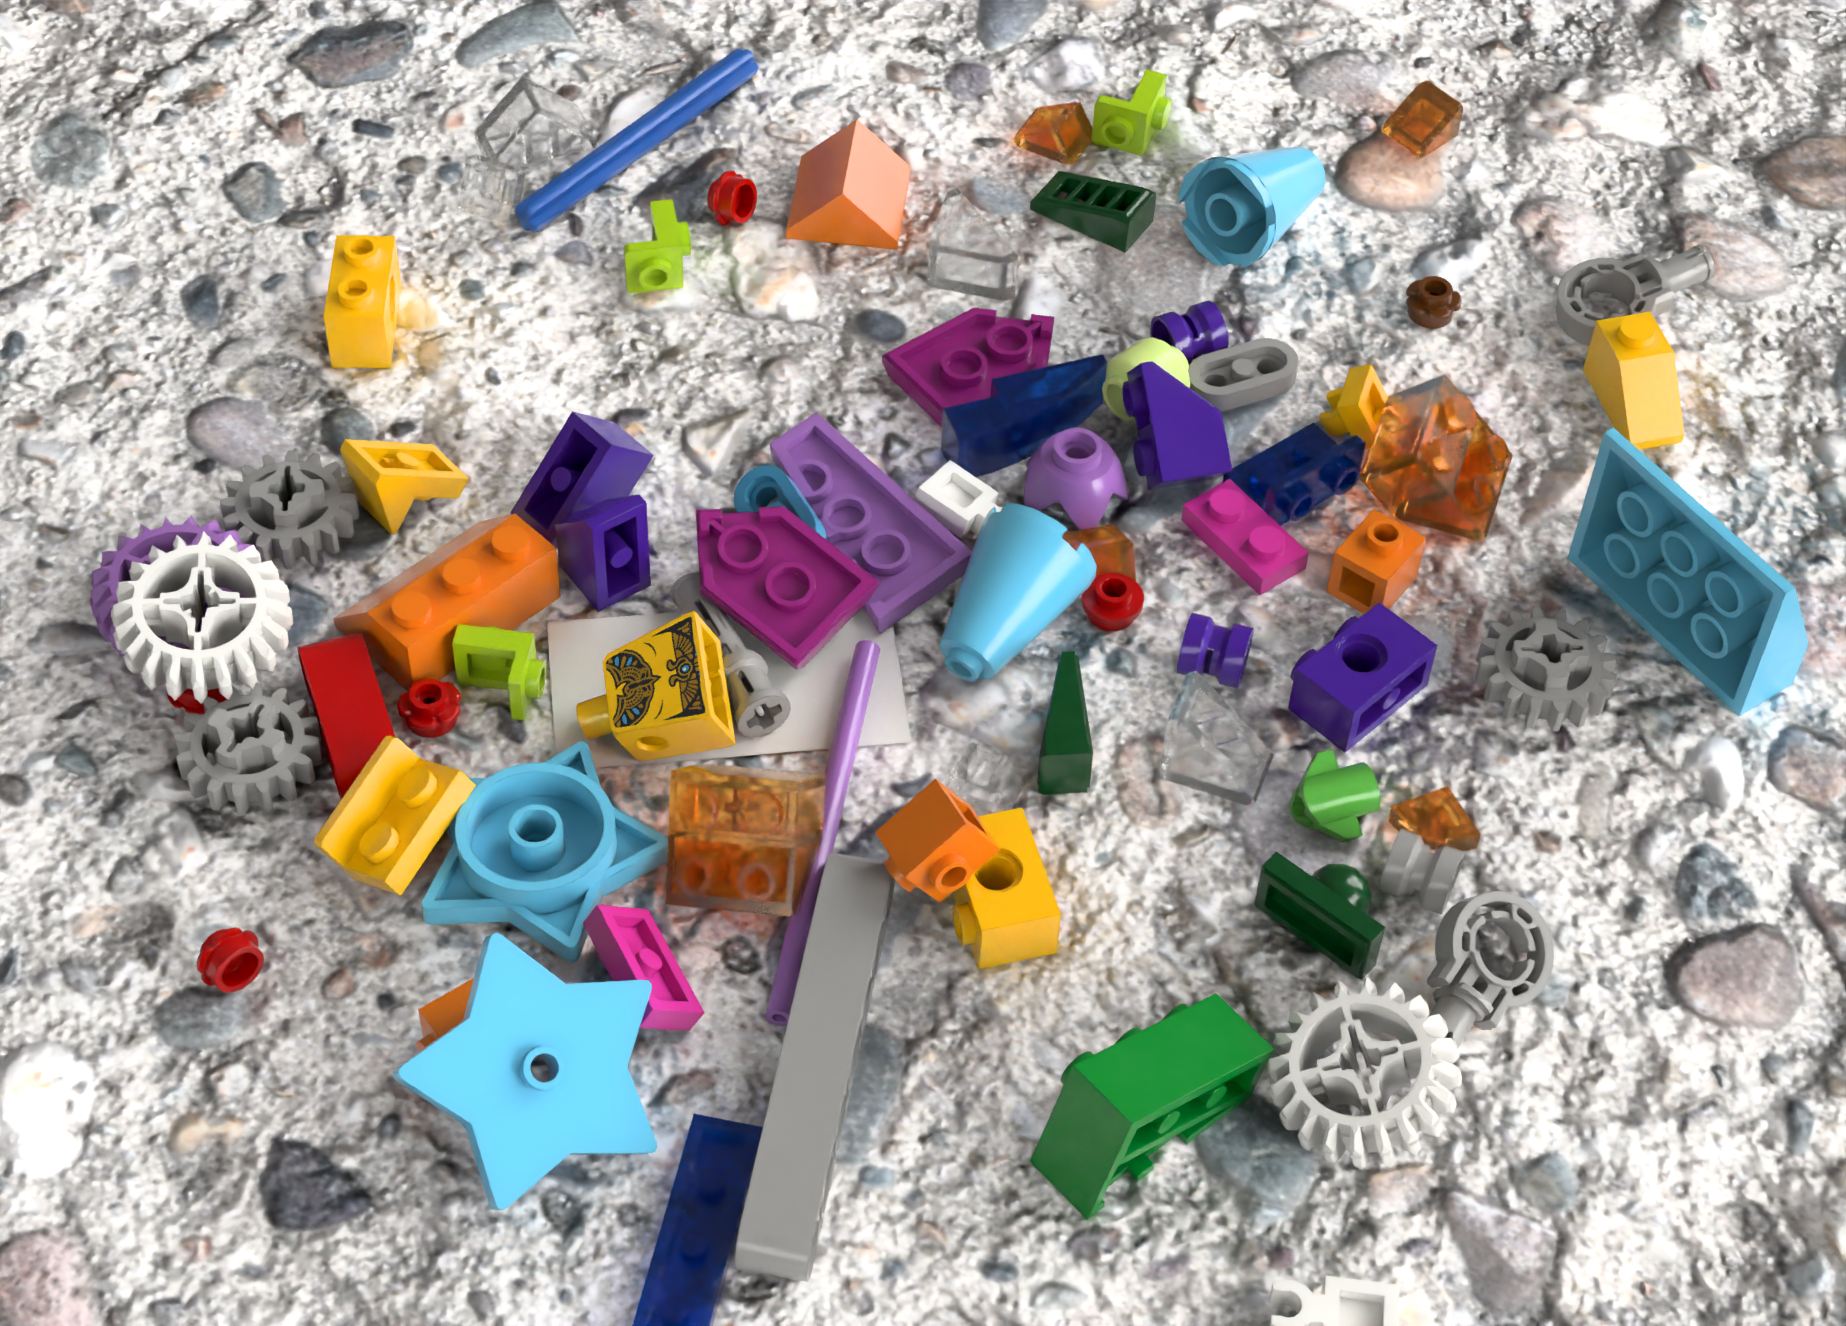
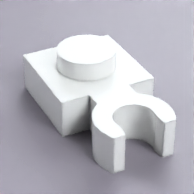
[914,460,1003,538]
[1269,1275,1400,1326]

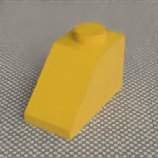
[1583,311,1684,450]

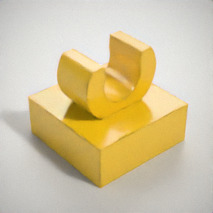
[1319,364,1393,451]

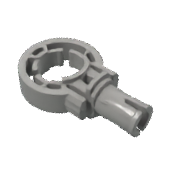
[1556,245,1715,346]
[1427,891,1554,1048]

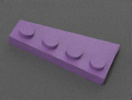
[770,412,972,634]

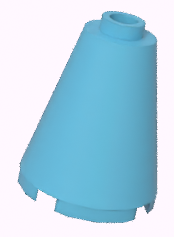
[1179,147,1325,268]
[939,503,1097,681]

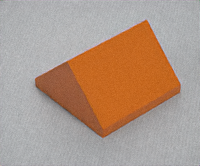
[786,119,910,250]

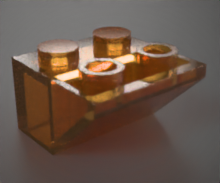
[1358,374,1513,541]
[665,763,825,917]

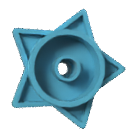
[421,741,671,963]
[393,933,657,1211]

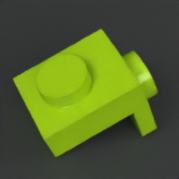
[1091,69,1172,156]
[624,199,691,293]
[452,624,546,721]

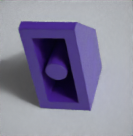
[510,411,654,548]
[555,494,651,612]

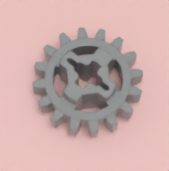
[220,450,359,569]
[1475,606,1617,732]
[175,683,323,815]

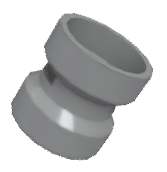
[1378,829,1465,915]

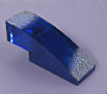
[941,354,1107,477]

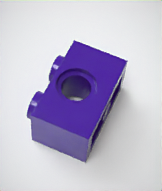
[1288,602,1438,753]

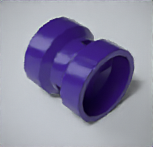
[1150,300,1229,365]
[1177,613,1254,689]

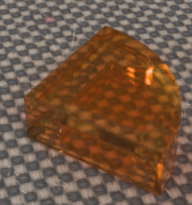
[1388,786,1481,851]

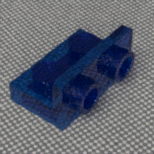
[1222,422,1366,526]

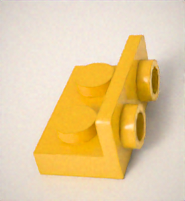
[314,736,476,896]

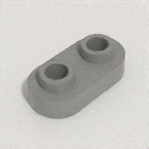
[1188,338,1299,411]

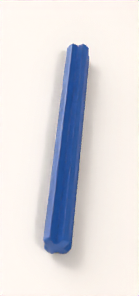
[515,49,759,232]

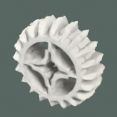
[111,531,293,704]
[1267,978,1462,1170]

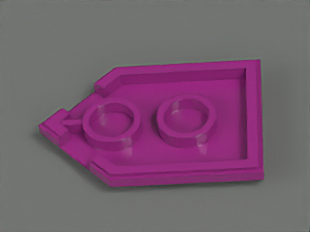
[882,308,1054,431]
[695,506,879,670]

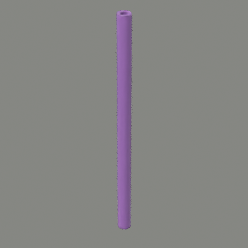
[765,640,880,1026]

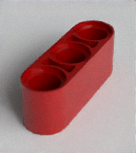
[297,631,396,799]

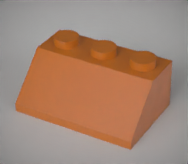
[333,514,561,692]

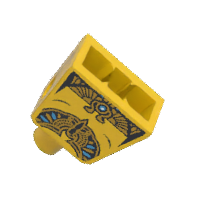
[576,611,736,761]

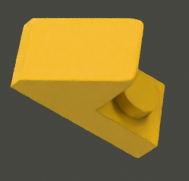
[340,439,469,535]

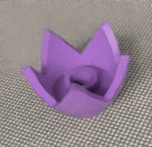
[1024,428,1129,536]

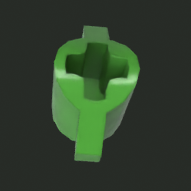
[1289,749,1381,843]

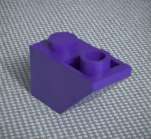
[1122,361,1233,490]

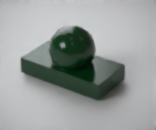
[1254,852,1386,980]

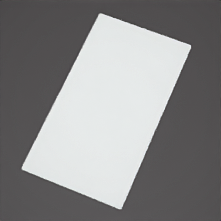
[547,607,911,768]

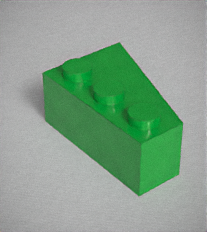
[1030,993,1274,1220]

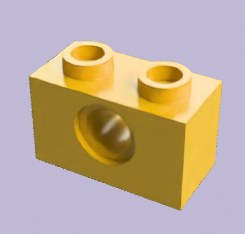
[323,235,402,368]
[952,807,1061,970]

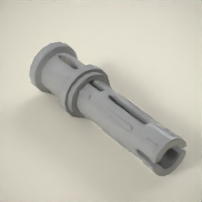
[670,573,791,737]

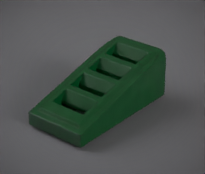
[1030,171,1156,253]
[1037,651,1093,795]

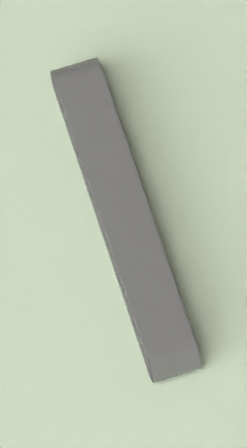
[735,852,895,1282]

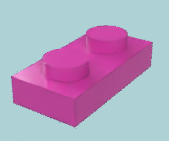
[1181,479,1309,595]
[583,905,705,1031]

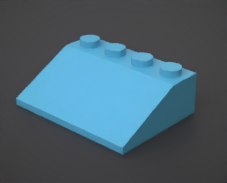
[1568,427,1809,716]

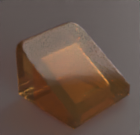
[1382,80,1463,159]
[1013,102,1092,165]
[1062,524,1136,581]

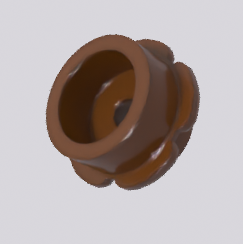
[1406,276,1462,329]

